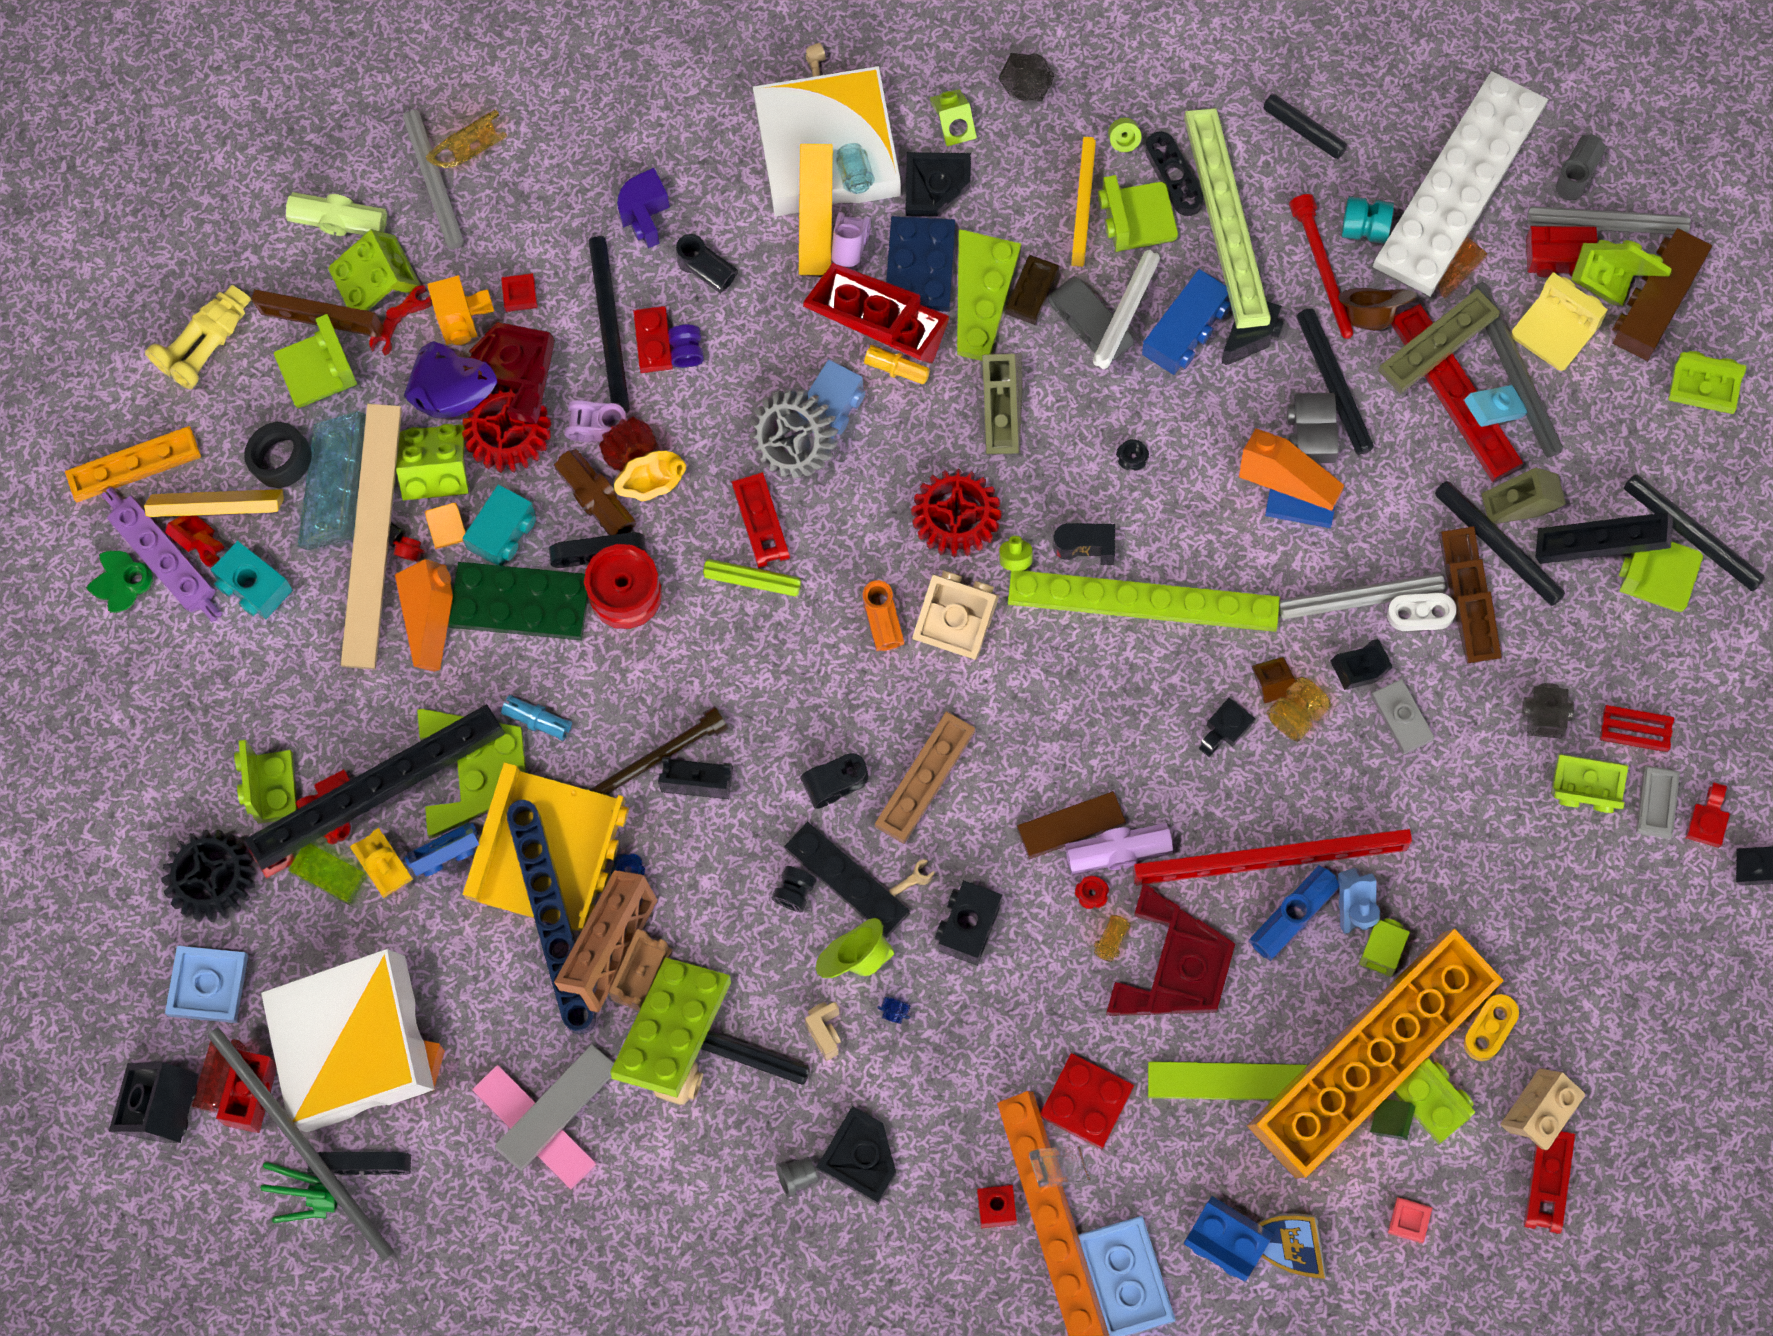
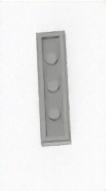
[495,1044,614,1172]

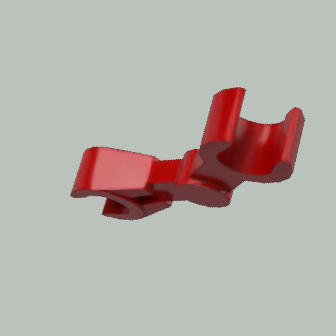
[369,285,432,356]

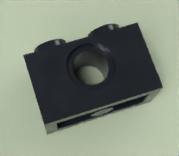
[935,880,1003,966]

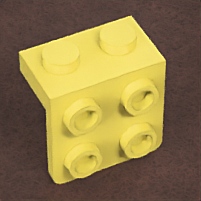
[1511,272,1608,371]

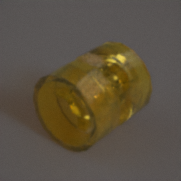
[1266,677,1332,742]

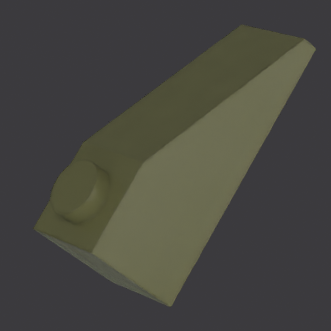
[982,352,1023,454]

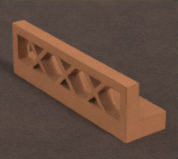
[554,870,658,1012]

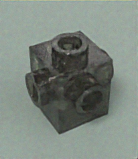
[998,53,1055,101]
[1522,683,1574,739]

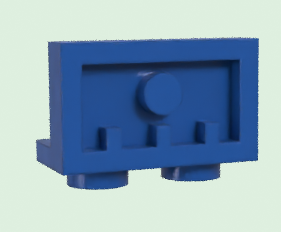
[1184,1196,1274,1282]

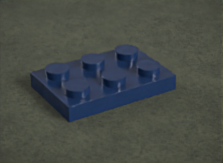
[886,216,956,312]

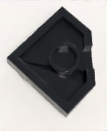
[905,152,971,216]
[816,1106,896,1205]

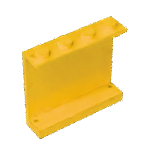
[462,762,629,932]

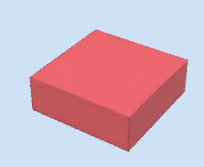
[1388,1197,1433,1244]

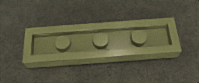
[1378,289,1500,394]

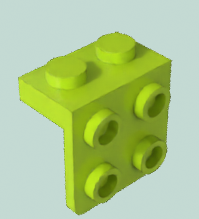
[1098,175,1178,252]
[1571,240,1672,306]
[396,424,469,501]
[1618,541,1703,612]

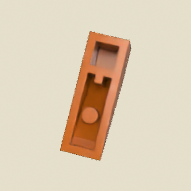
[1239,428,1344,511]
[395,559,453,672]

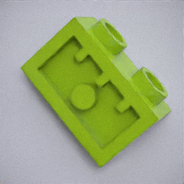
[1393,1058,1475,1145]

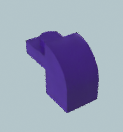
[617,168,670,249]

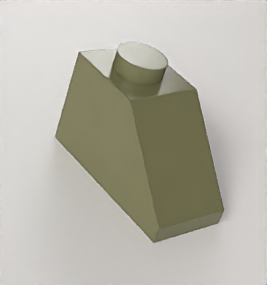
[1481,467,1566,524]

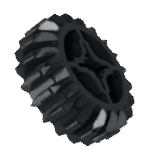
[161,829,257,922]

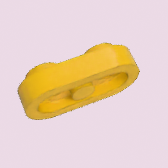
[1464,994,1519,1061]

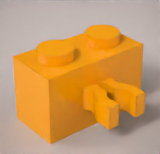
[427,275,494,345]

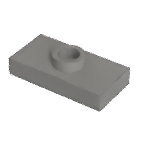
[1371,679,1435,755]

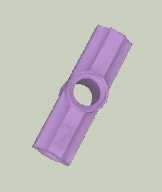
[1065,823,1173,875]

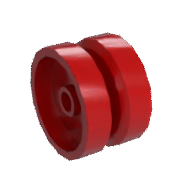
[584,544,662,629]

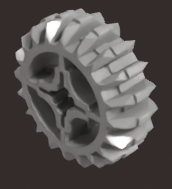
[749,388,839,478]

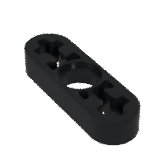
[1145,131,1203,216]
[549,532,647,568]
[307,1152,412,1175]

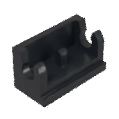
[658,756,733,800]

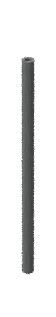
[207,1027,394,1261]

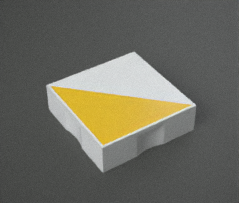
[261,949,435,1132]

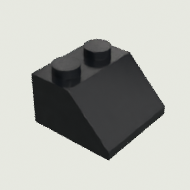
[109,1062,199,1143]

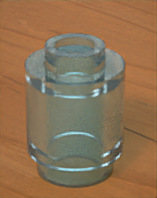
[836,143,875,194]

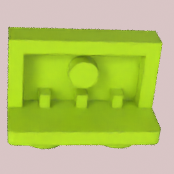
[1668,351,1747,414]
[1551,753,1629,813]

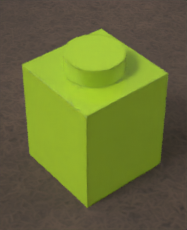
[1359,918,1410,977]

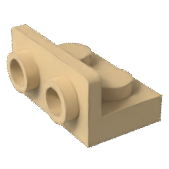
[1500,1068,1585,1150]

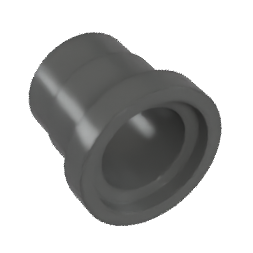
[776,1157,818,1198]

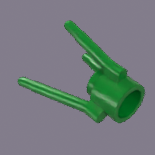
[260,1162,338,1223]

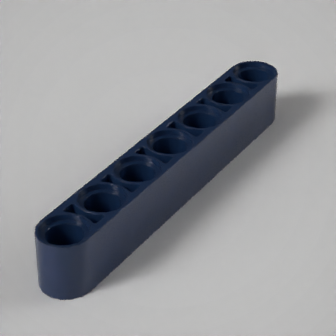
[507,800,596,1035]

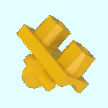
[349,828,413,898]

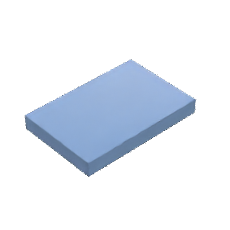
[1078,1215,1176,1336]

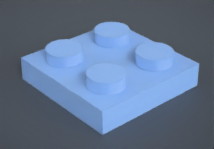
[165,946,248,1023]

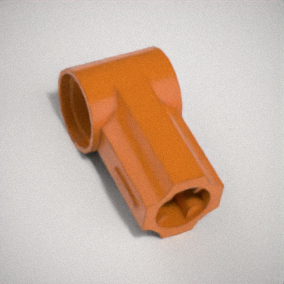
[863,580,904,651]

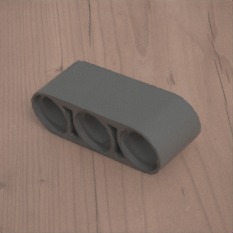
[1048,276,1134,362]

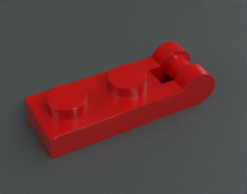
[731,472,790,569]
[1523,1131,1575,1234]

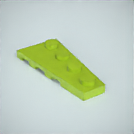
[957,229,1021,361]

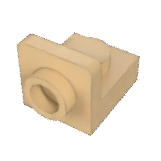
[805,1002,841,1061]

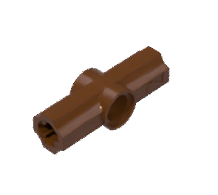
[554,449,637,535]

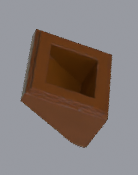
[1251,657,1296,703]

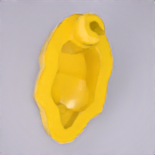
[614,451,686,502]

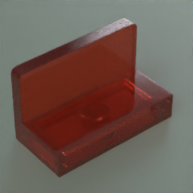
[192,1039,247,1113]

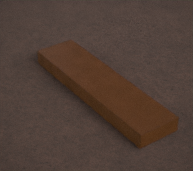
[251,289,384,337]

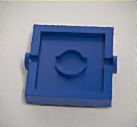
[404,822,479,877]

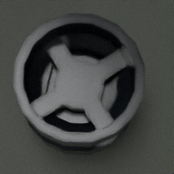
[771,866,817,913]

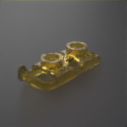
[426,110,507,168]

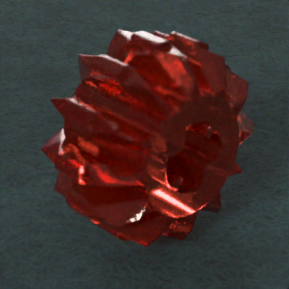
[599,416,658,472]

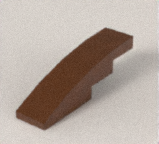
[1438,526,1502,664]

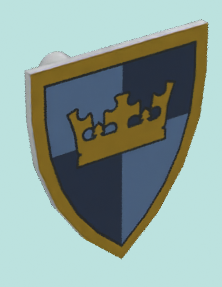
[1257,1214,1326,1279]

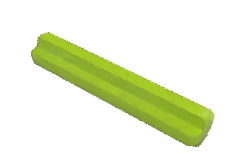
[703,559,801,596]

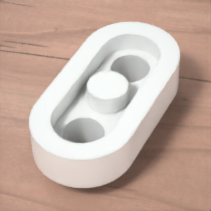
[1387,593,1456,631]

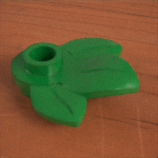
[86,551,153,613]

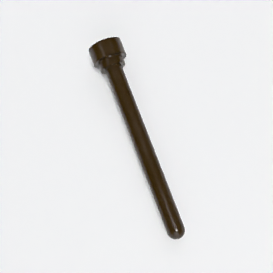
[589,706,728,795]

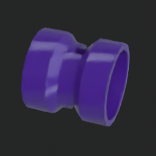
[668,324,704,368]

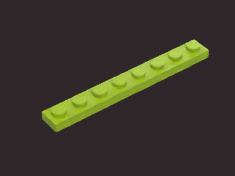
[1008,570,1280,632]

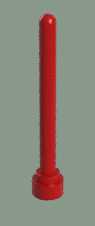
[1289,194,1354,339]

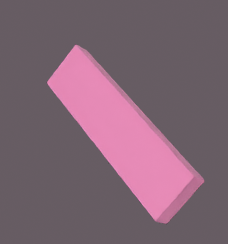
[472,1065,596,1190]

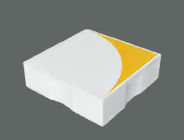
[753,66,901,216]

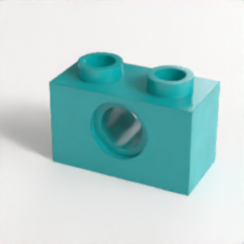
[210,540,293,620]

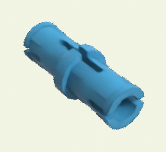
[501,695,572,741]

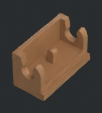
[609,929,672,1011]

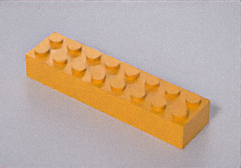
[1247,929,1504,1179]

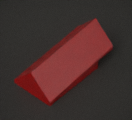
[803,263,949,364]

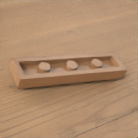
[875,711,975,844]

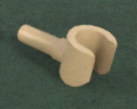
[806,43,826,77]
[888,860,935,897]

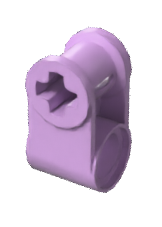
[831,212,871,267]
[564,400,630,443]

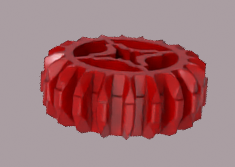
[462,385,552,473]
[911,468,1001,558]

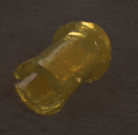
[1094,915,1131,962]

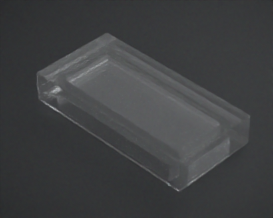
[1029,1146,1091,1187]

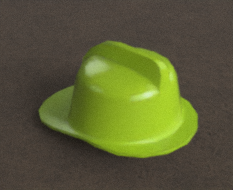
[815,918,894,978]

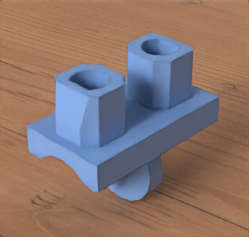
[1338,868,1380,934]

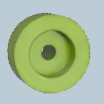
[1108,118,1142,152]
[999,536,1033,571]

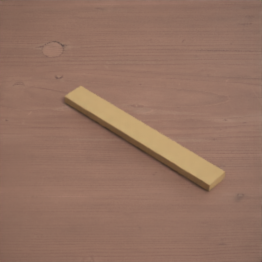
[341,404,402,670]

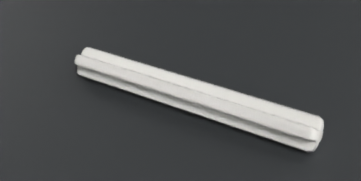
[1092,250,1160,369]

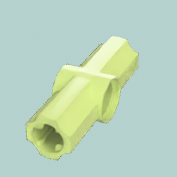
[286,192,387,236]

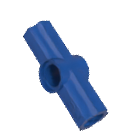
[1248,865,1339,961]

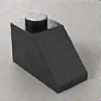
[1221,301,1285,365]

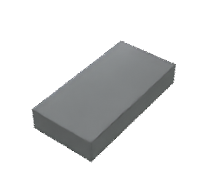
[1636,765,1680,839]

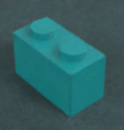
[462,484,536,566]

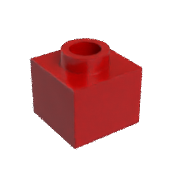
[977,1185,1017,1229]

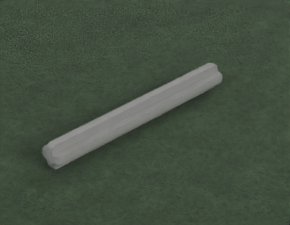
[403,109,464,250]
[1527,206,1690,234]
[1279,573,1445,619]

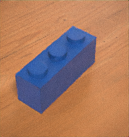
[1142,269,1231,375]

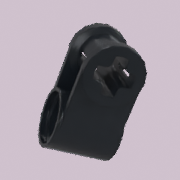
[800,753,869,809]

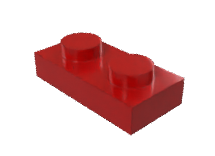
[633,306,673,373]

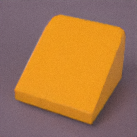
[424,503,466,549]

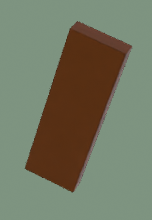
[1017,791,1126,860]

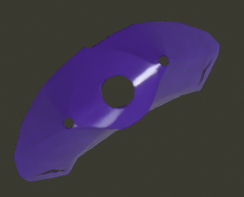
[404,341,497,418]

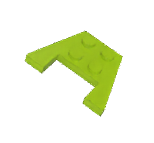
[417,709,526,839]

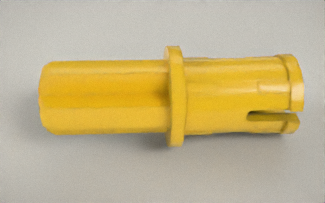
[864,345,930,384]

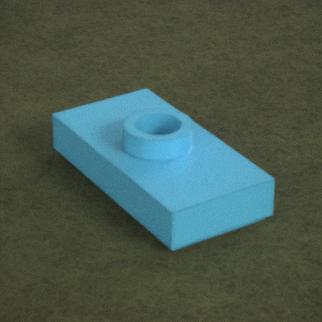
[1464,385,1528,427]

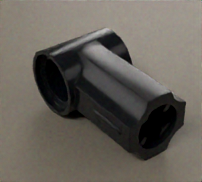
[676,234,738,294]

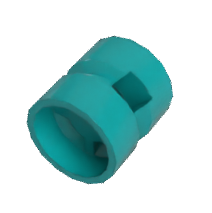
[1341,196,1394,244]

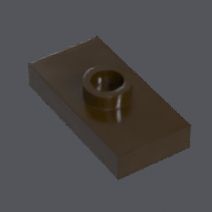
[1005,254,1059,325]

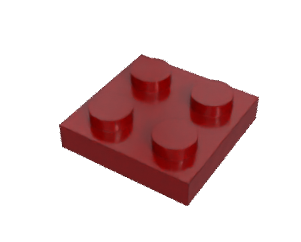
[1040,1053,1135,1150]

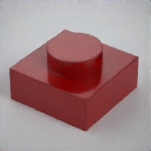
[501,273,538,312]

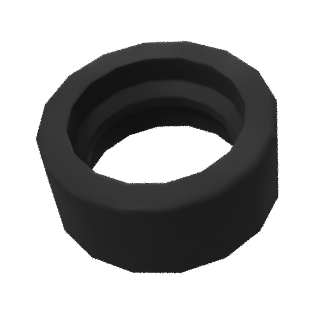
[244,421,312,488]

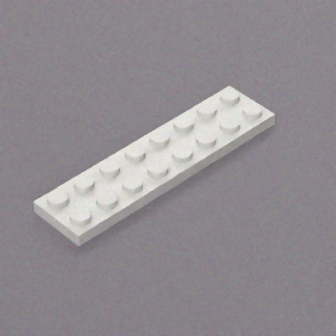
[1373,71,1548,297]

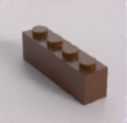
[1612,228,1713,362]

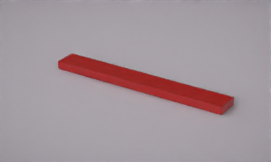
[1132,829,1412,886]

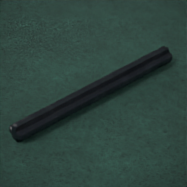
[589,236,630,414]

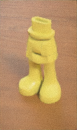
[145,285,251,389]

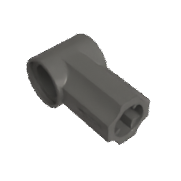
[1556,134,1607,201]

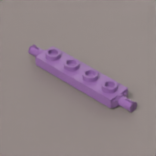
[102,487,222,622]

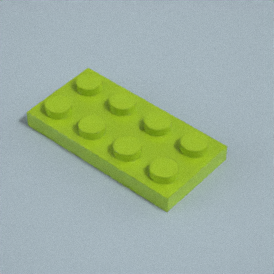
[610,957,731,1098]

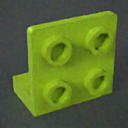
[328,229,421,311]
[274,314,358,408]
[234,739,298,824]

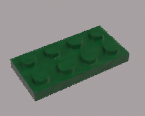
[448,562,589,641]

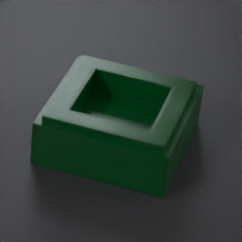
[1370,1099,1415,1140]

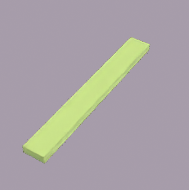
[1184,108,1271,329]

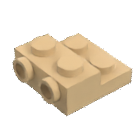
[912,570,999,660]

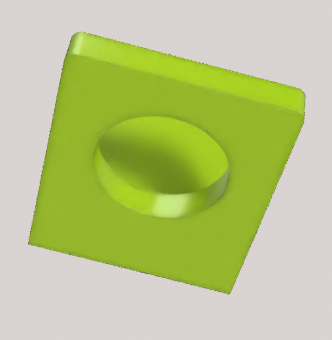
[930,89,977,147]

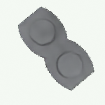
[1287,393,1338,463]

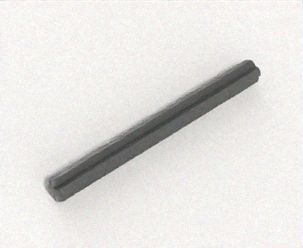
[1469,282,1563,457]

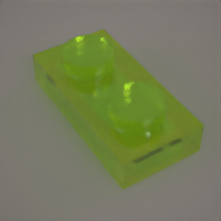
[288,843,367,905]

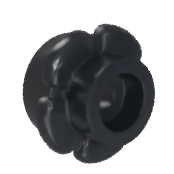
[1116,439,1149,471]

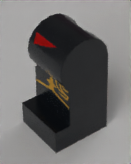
[1053,523,1115,565]

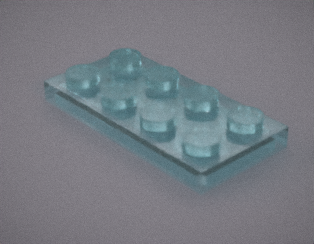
[297,411,366,551]

